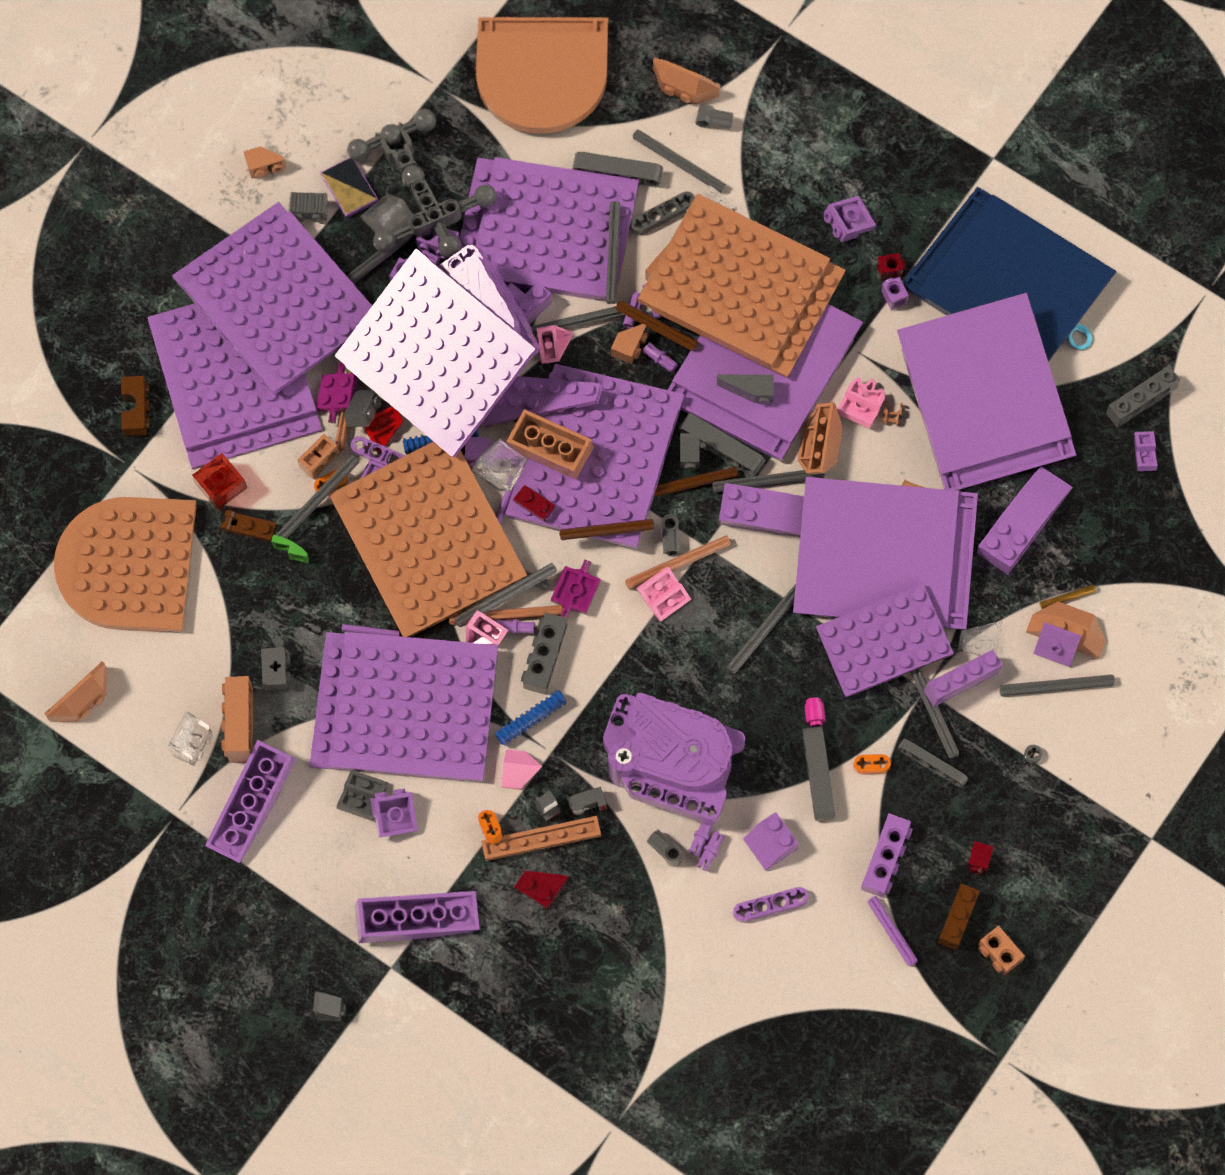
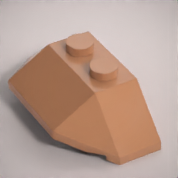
[653,58,720,104]
[797,402,843,475]
[1026,602,1106,659]
[44,661,108,722]

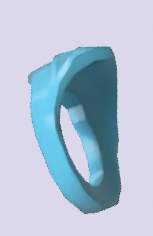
[1067,324,1092,350]

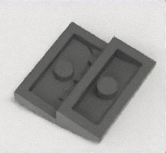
[337,770,388,821]

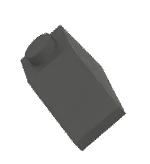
[680,433,699,471]
[313,992,346,1022]

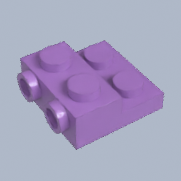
[824,196,876,242]
[370,788,418,837]

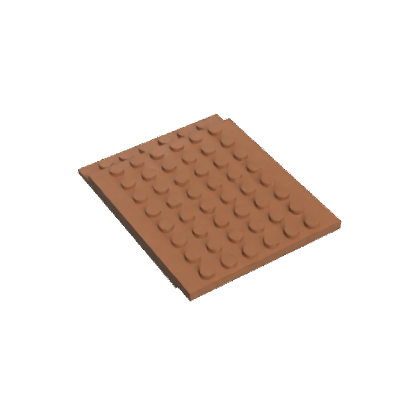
[637,193,846,378]
[329,442,527,637]

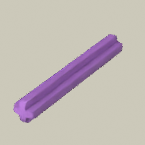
[868,896,917,966]

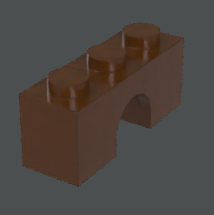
[121,376,150,436]
[938,884,980,950]

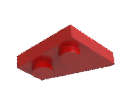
[364,406,403,454]

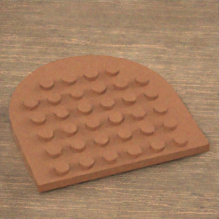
[476,17,608,134]
[54,497,197,632]

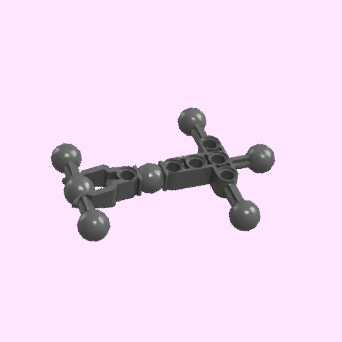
[347,109,497,258]

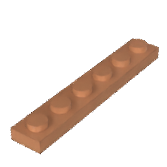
[481,816,601,861]

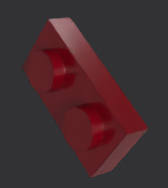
[513,485,555,522]

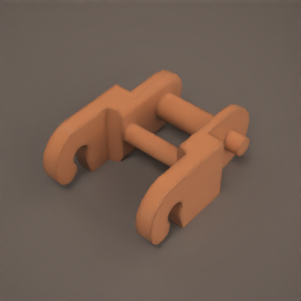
[883,401,903,426]

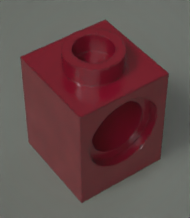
[877,253,906,281]
[967,841,993,874]

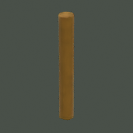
[1039,584,1096,609]

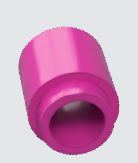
[804,698,826,727]

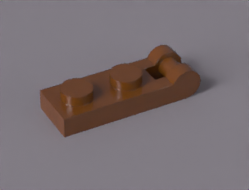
[220,510,277,543]

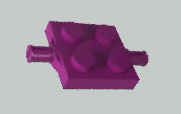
[316,362,358,424]
[551,559,601,619]

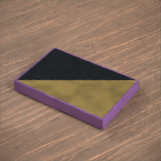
[320,158,378,218]

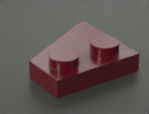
[514,871,568,909]

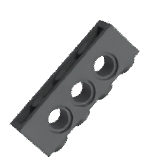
[1106,365,1181,428]
[521,612,568,695]

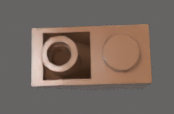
[243,146,286,179]
[611,324,648,364]

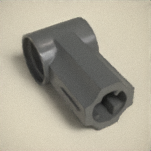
[695,104,733,129]
[662,514,680,555]
[647,829,683,867]

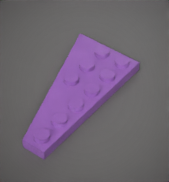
[483,376,603,428]

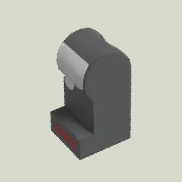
[568,786,607,815]
[535,790,561,822]

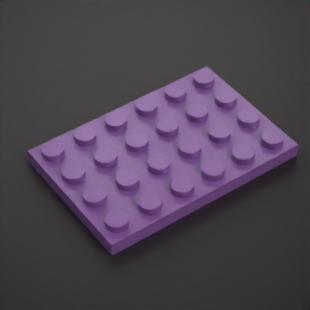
[816,584,953,698]

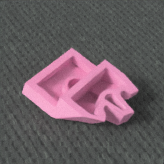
[837,377,885,429]

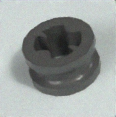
[1024,745,1042,763]

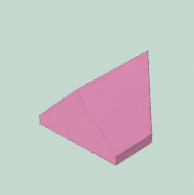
[536,325,574,364]
[466,610,508,645]
[502,750,542,790]

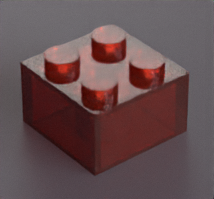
[192,453,247,510]

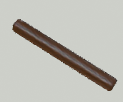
[616,300,698,351]
[654,467,738,497]
[559,519,654,540]

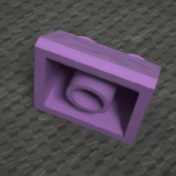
[743,812,799,871]

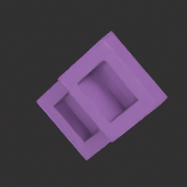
[1134,431,1157,471]

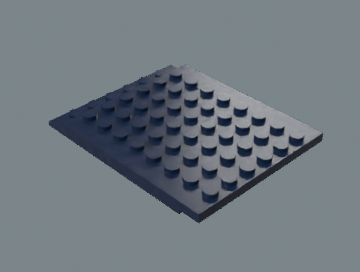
[902,186,1117,362]

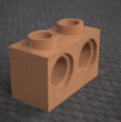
[298,434,340,480]
[979,926,1025,975]

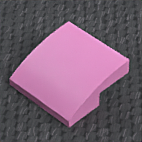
[636,566,691,621]

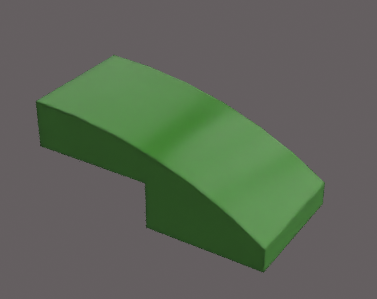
[271,534,309,563]

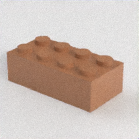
[507,409,594,479]
[221,676,253,763]

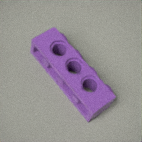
[861,814,913,898]

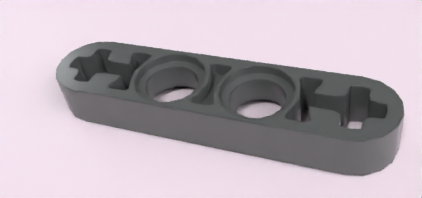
[631,191,695,235]
[898,739,968,788]

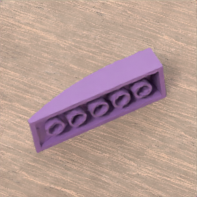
[976,467,1072,575]
[719,483,804,537]
[205,740,297,863]
[355,891,480,943]

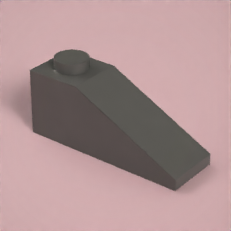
[717,374,774,405]

